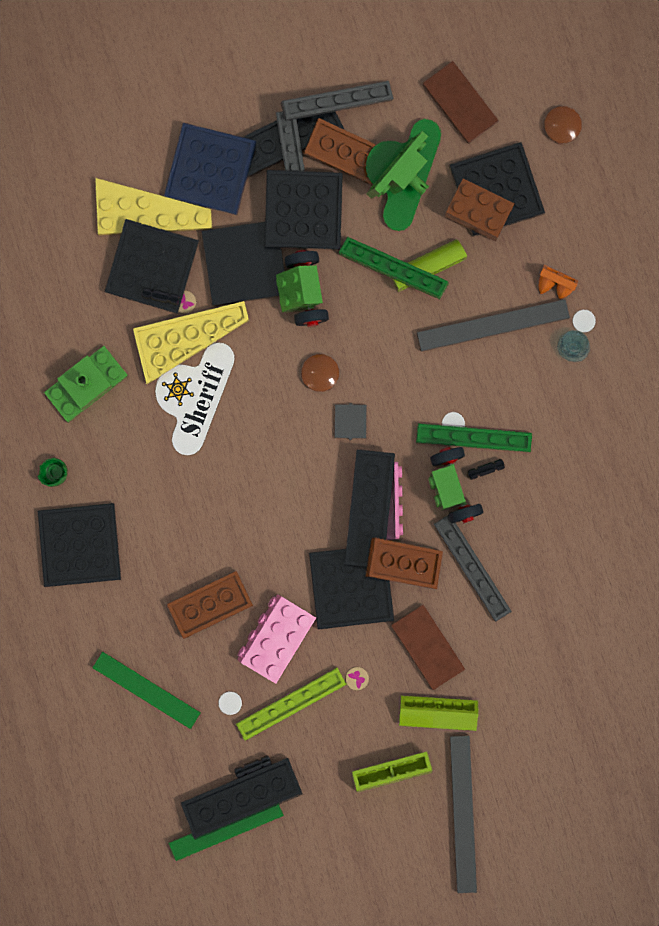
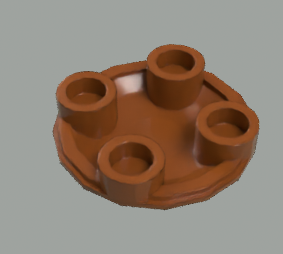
[544,106,582,144]
[302,354,339,392]

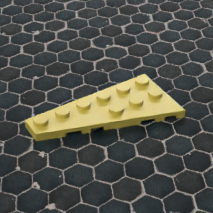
[96,178,212,235]
[133,301,249,384]

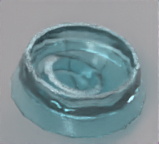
[557,330,590,362]

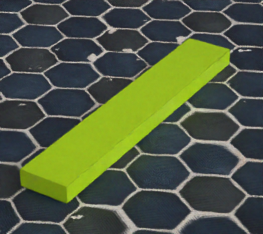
[236,668,347,741]

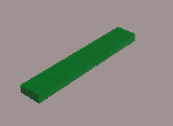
[339,237,449,300]
[416,423,532,453]
[93,652,201,729]
[169,805,284,861]

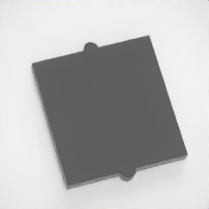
[335,403,367,440]

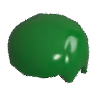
[37,458,68,487]

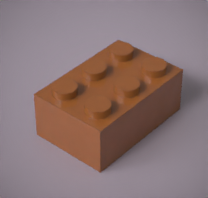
[445,179,515,241]

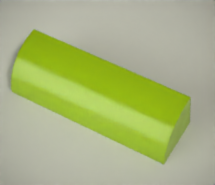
[391,239,467,292]
[399,696,478,731]
[352,752,432,793]

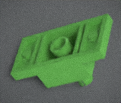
[366,131,429,199]
[44,346,128,423]

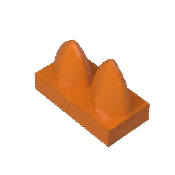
[538,265,579,299]

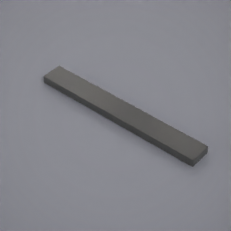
[417,299,570,352]
[450,736,477,893]

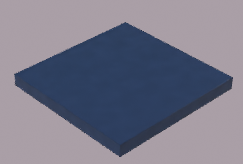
[164,123,256,215]

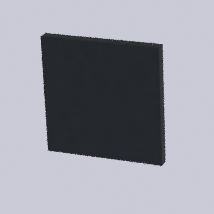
[449,142,545,237]
[264,170,343,250]
[105,219,199,314]
[202,222,284,306]
[38,503,121,587]
[309,549,394,630]

